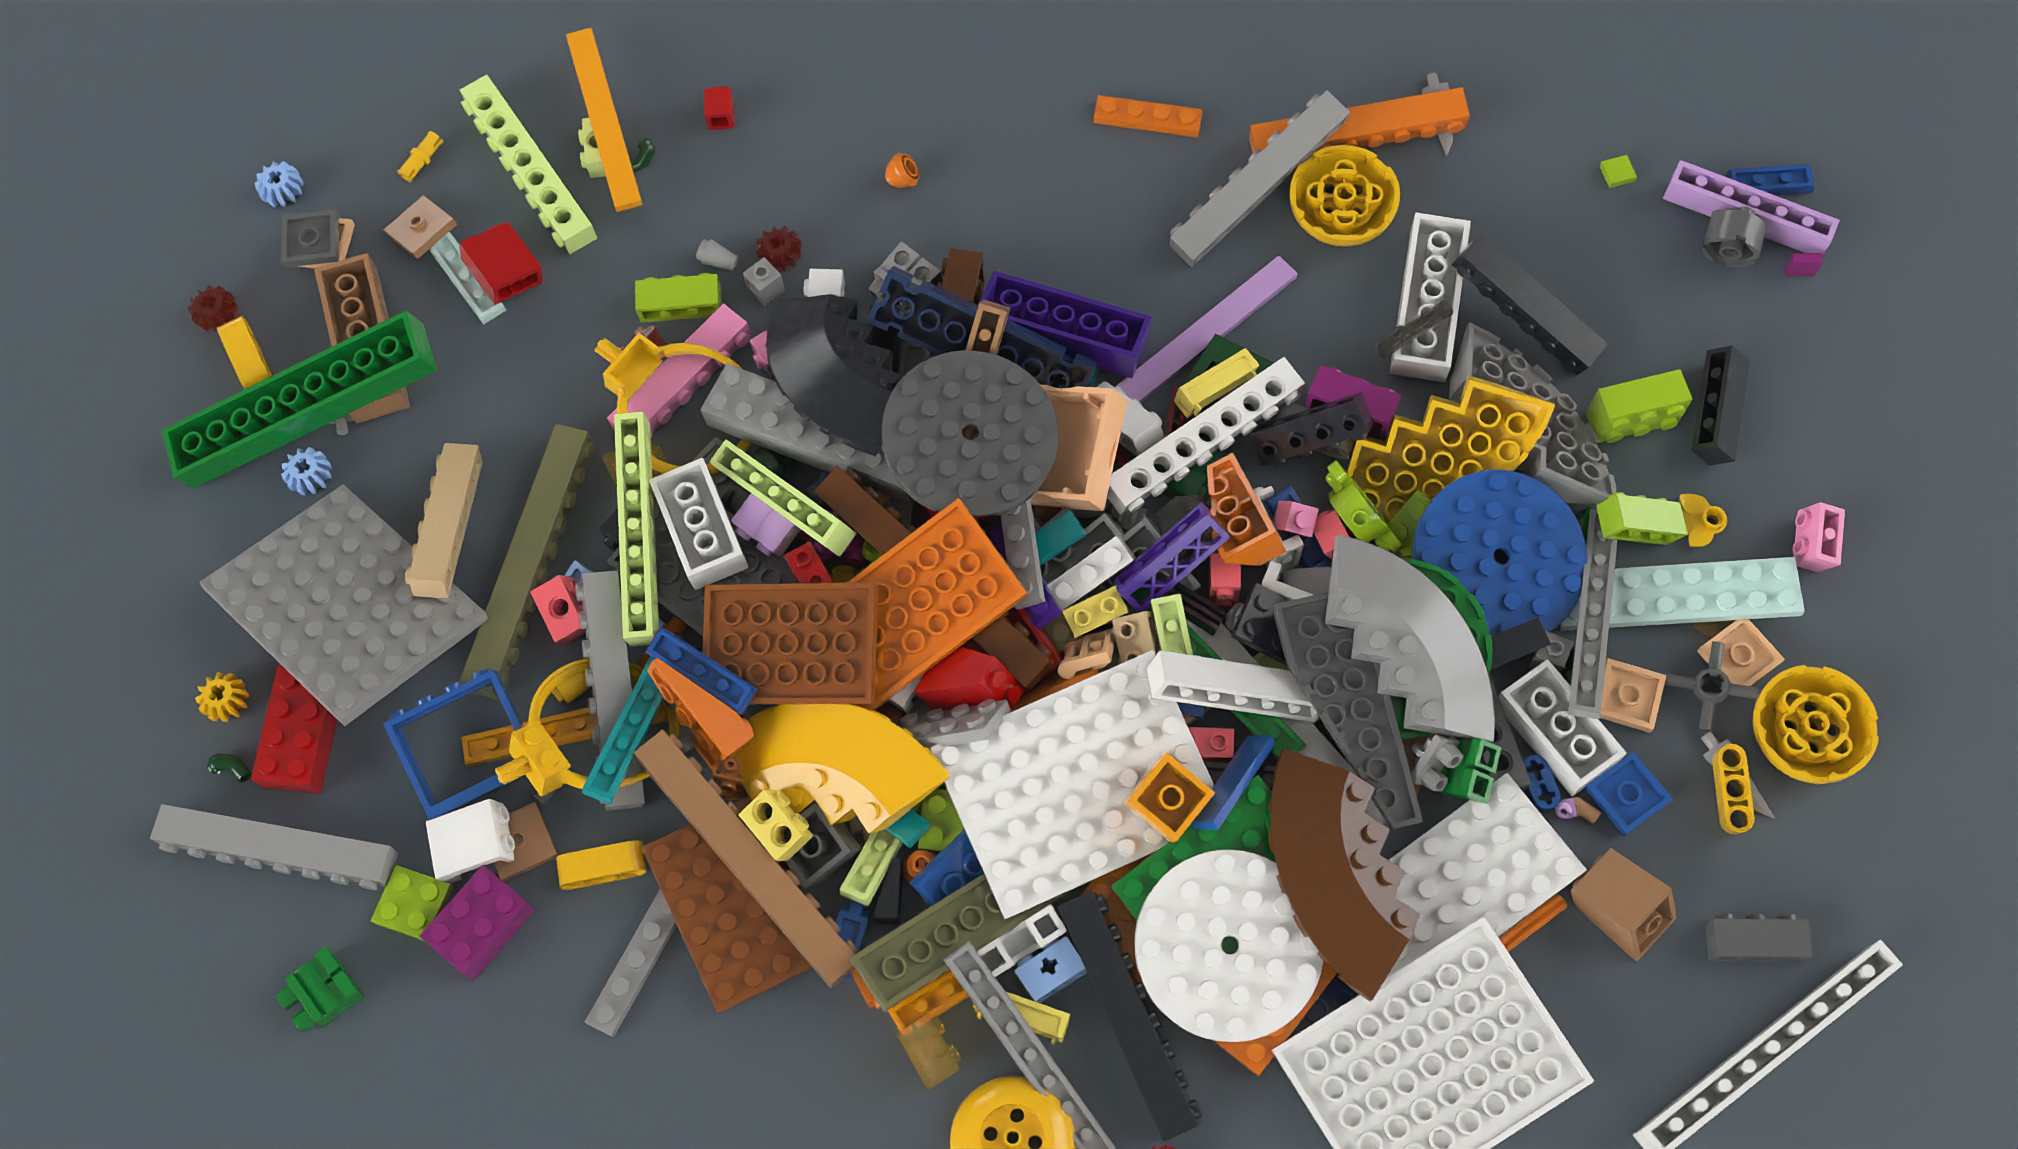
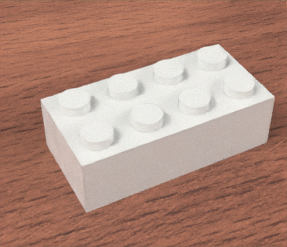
[649,458,749,590]
[1498,659,1627,797]

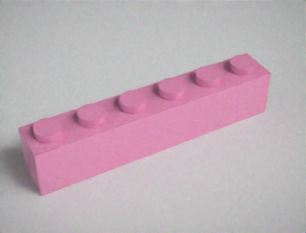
[607,304,751,437]

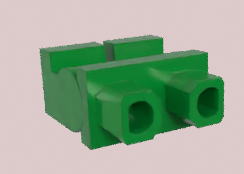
[1438,737,1502,804]
[275,946,365,1033]

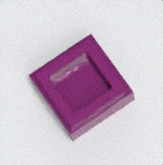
[1785,253,1823,276]

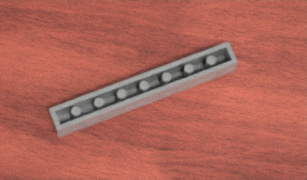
[1169,90,1350,268]
[576,571,645,811]
[150,804,399,890]

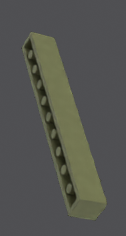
[460,424,595,700]

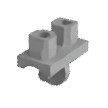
[1411,734,1464,791]

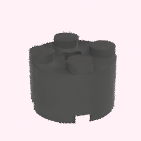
[1702,207,1766,268]

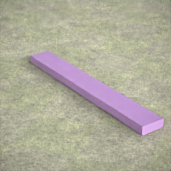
[1117,256,1298,403]

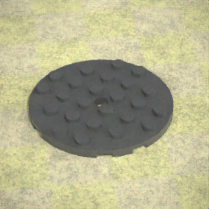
[881,351,1058,519]

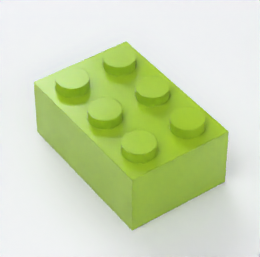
[1585,369,1693,443]

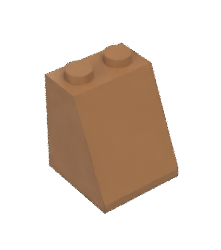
[1571,848,1677,961]

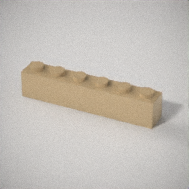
[405,443,483,598]

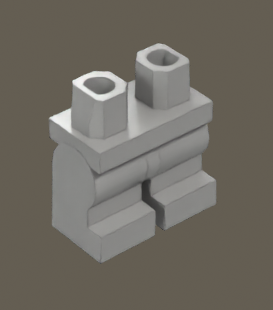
[868,241,943,311]

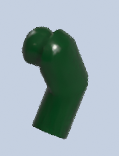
[630,138,656,172]
[207,753,252,783]

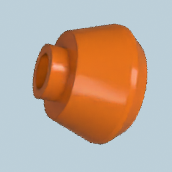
[885,153,919,188]
[902,849,938,887]

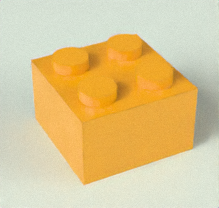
[1123,753,1215,842]

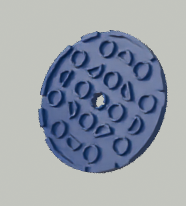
[1412,470,1587,636]

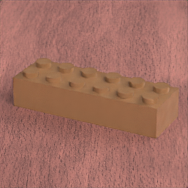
[314,253,411,424]

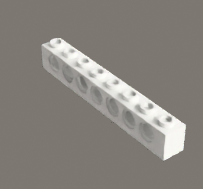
[1107,357,1305,515]

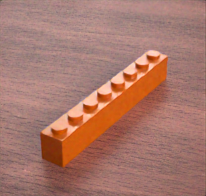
[1249,87,1470,156]

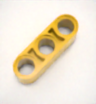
[217,316,272,389]
[1712,744,1754,835]
[556,840,647,890]

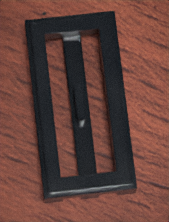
[1168,582,1227,636]

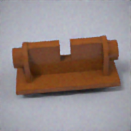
[712,757,746,801]

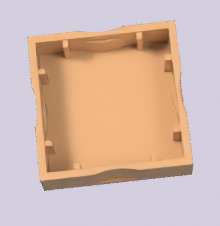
[1030,384,1128,511]

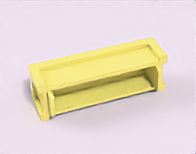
[1174,348,1259,418]
[973,991,1070,1045]

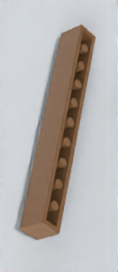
[633,729,860,989]

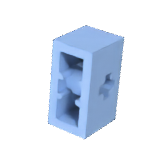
[1014,936,1087,1004]

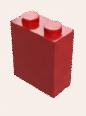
[459,221,543,305]

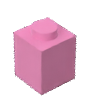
[1273,501,1319,537]

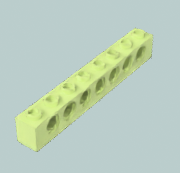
[460,75,597,254]
[614,412,659,647]

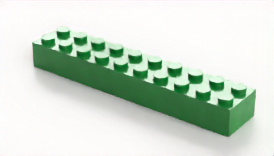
[162,311,438,488]

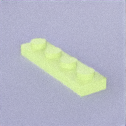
[839,801,922,906]

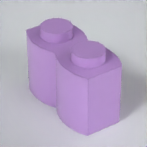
[731,493,801,557]

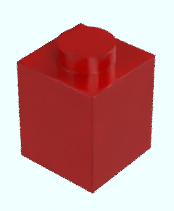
[704,86,735,130]

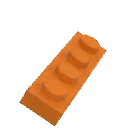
[1093,95,1203,138]

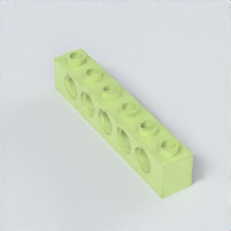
[709,439,857,557]

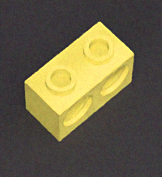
[1061,585,1128,638]
[738,790,813,861]

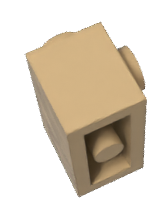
[1111,611,1160,665]

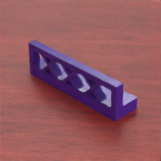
[1113,502,1230,612]

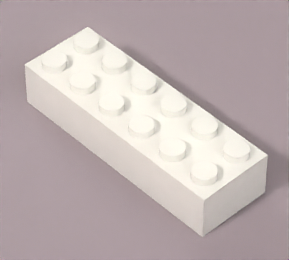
[1389,213,1471,383]

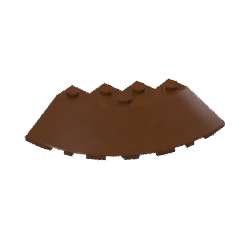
[1268,748,1420,1002]

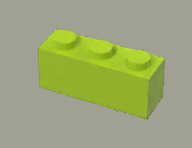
[635,273,722,323]
[1596,492,1688,545]

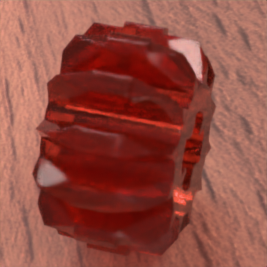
[756,225,802,272]
[187,285,238,332]

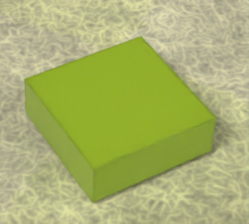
[1599,155,1637,189]

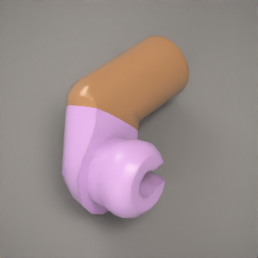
[1555,797,1602,824]

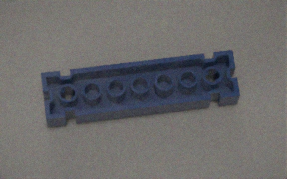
[866,266,1097,388]

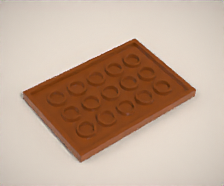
[703,582,878,705]
[642,796,813,1014]

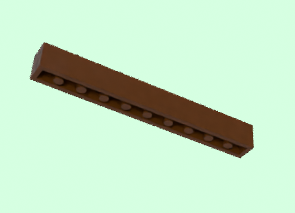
[814,465,1055,689]

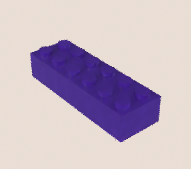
[978,271,1152,379]

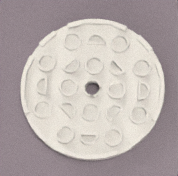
[1134,850,1323,1042]

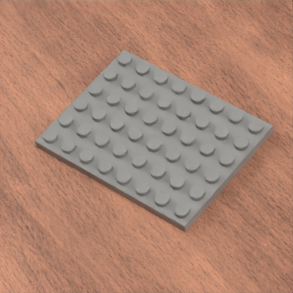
[200,484,488,726]

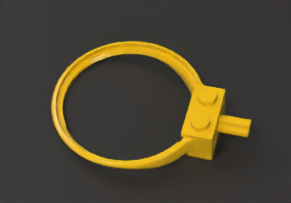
[594,333,752,475]
[495,658,680,797]

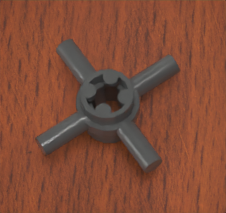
[1664,641,1759,732]

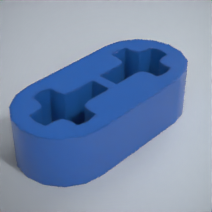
[1523,755,1561,813]

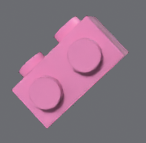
[1793,502,1845,572]

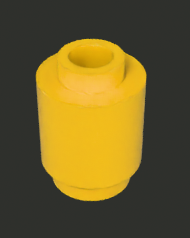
[551,672,591,704]

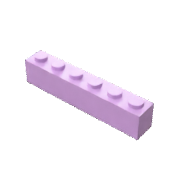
[1663,160,1840,255]

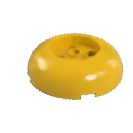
[1290,145,1400,247]
[1753,665,1879,784]
[950,1076,1076,1149]

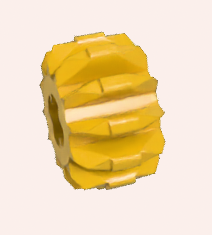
[195,672,250,722]

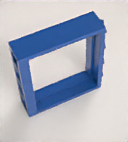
[383,668,526,820]

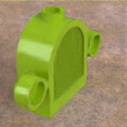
[1326,460,1404,553]

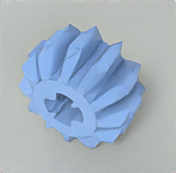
[254,161,303,208]
[281,447,332,496]

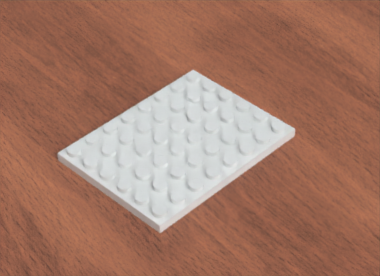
[930,650,1214,919]
[1272,916,1594,1149]

